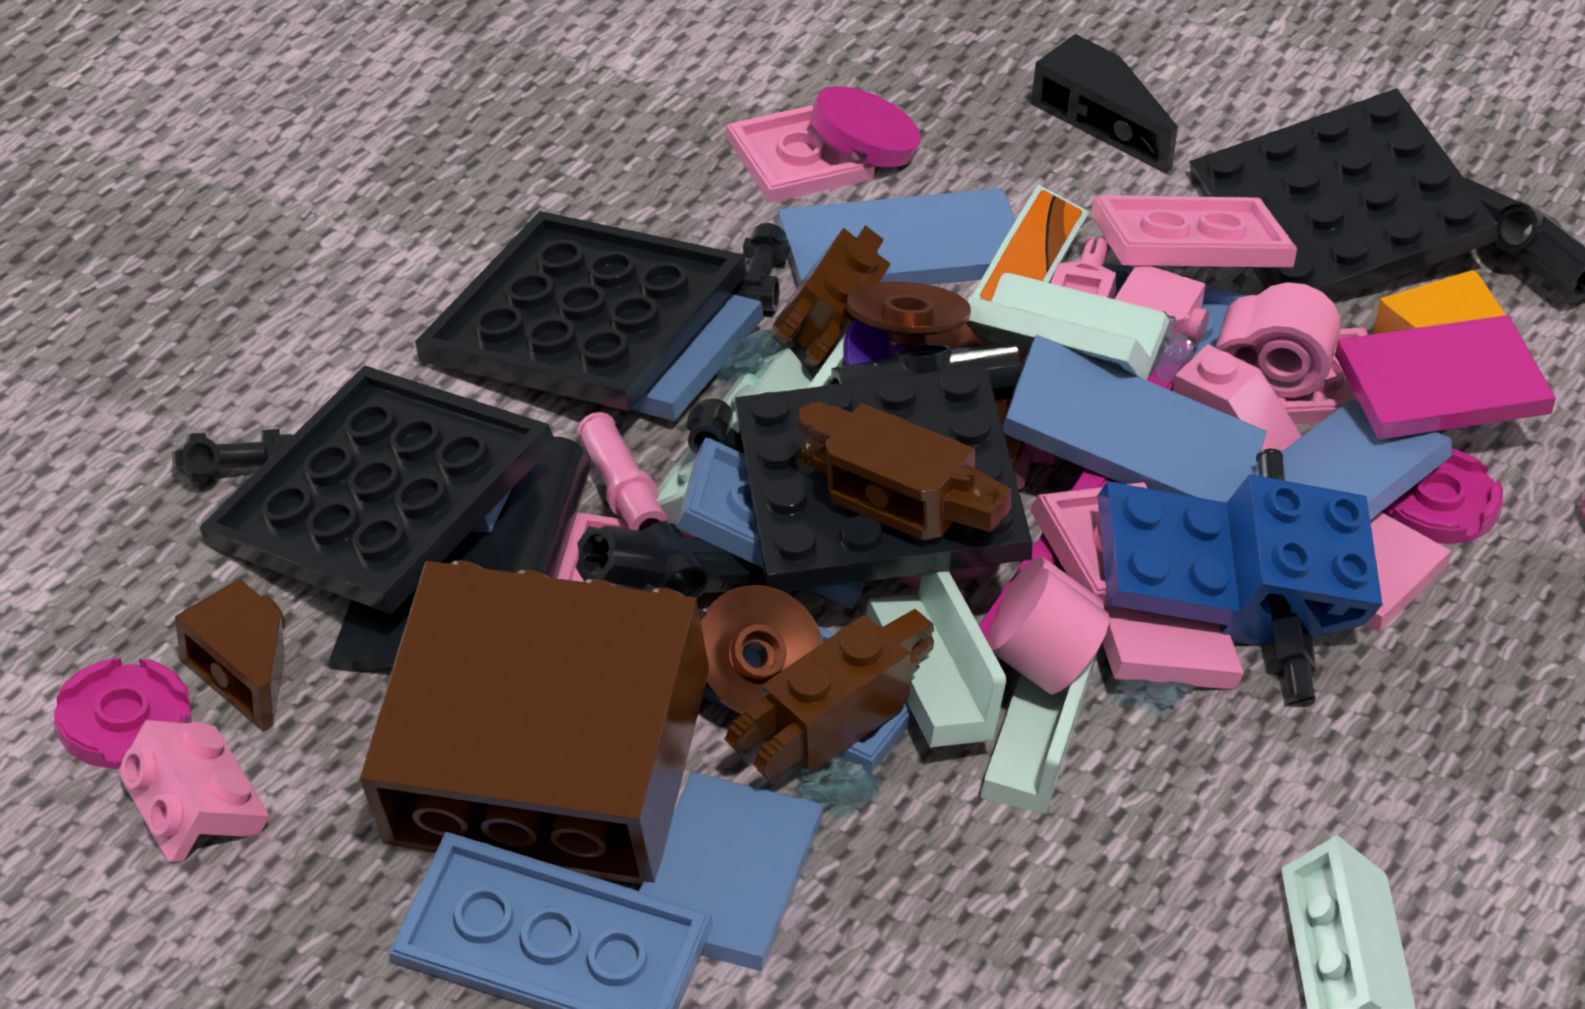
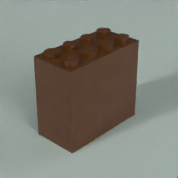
[359,560,709,884]

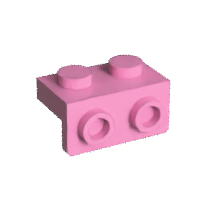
[119,720,270,863]

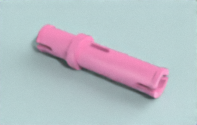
[577,412,669,531]

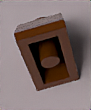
[175,578,285,732]

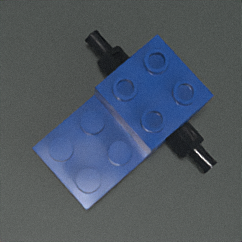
[1097,448,1383,707]

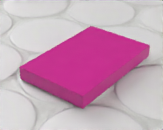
[1335,315,1556,440]

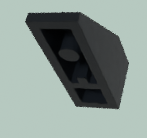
[1031,34,1178,174]

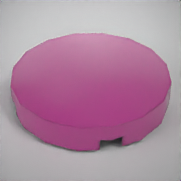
[811,86,921,168]
[1382,449,1503,544]
[54,658,192,769]

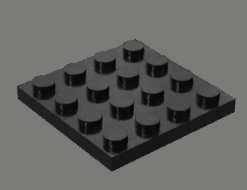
[1189,88,1498,300]
[415,211,747,411]
[199,365,556,614]
[735,366,1032,592]

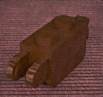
[772,225,891,370]
[797,401,1011,540]
[724,609,934,779]

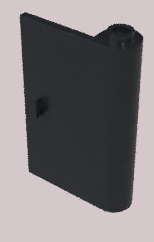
[328,436,591,672]

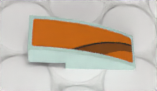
[972,185,1089,301]

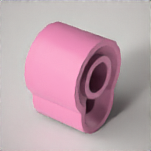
[1215,283,1340,398]
[986,556,1110,695]

